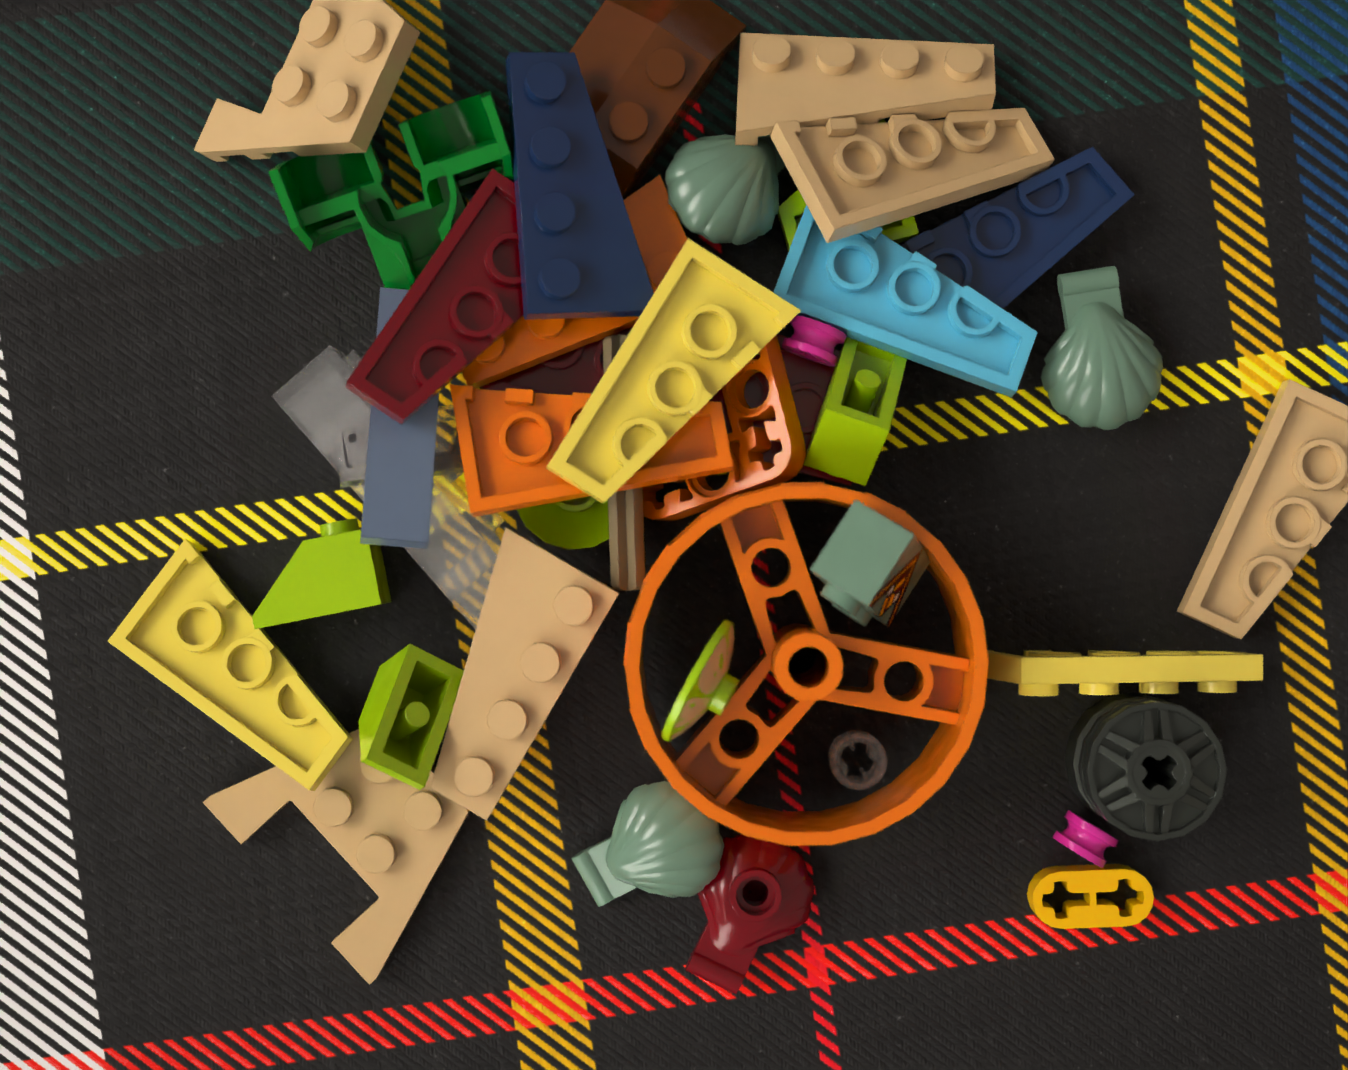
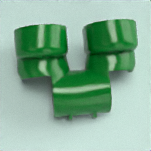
[268,91,514,290]

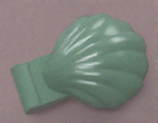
[665,134,786,245]
[1041,266,1163,430]
[571,781,724,907]

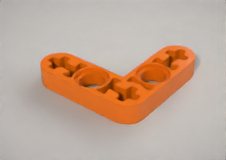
[643,335,806,521]

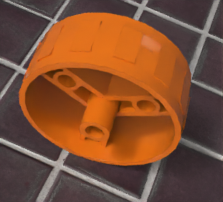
[623,482,989,846]

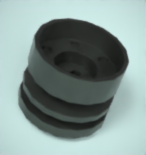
[1065,692,1227,841]

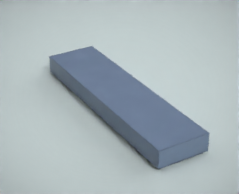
[360,287,439,549]

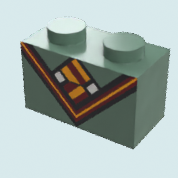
[810,499,930,627]

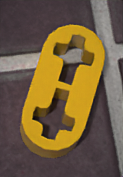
[1027,864,1154,929]

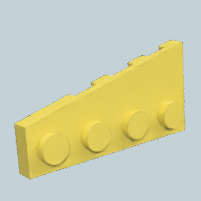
[546,238,801,504]
[107,539,353,791]
[987,650,1263,696]

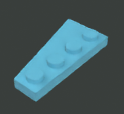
[773,205,1037,397]

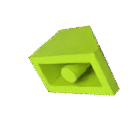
[804,337,907,486]
[252,518,391,629]
[358,644,464,790]

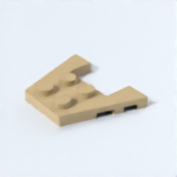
[194,0,420,162]
[203,729,470,985]

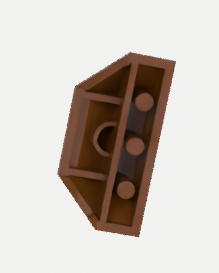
[570,0,747,200]

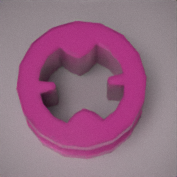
[781,315,847,367]
[1052,810,1119,868]

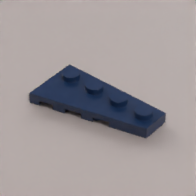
[506,52,654,320]
[900,147,1135,309]

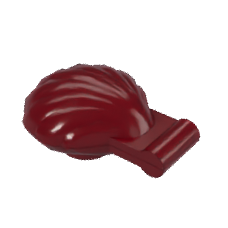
[685,834,814,994]

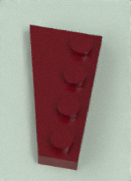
[345,168,524,425]

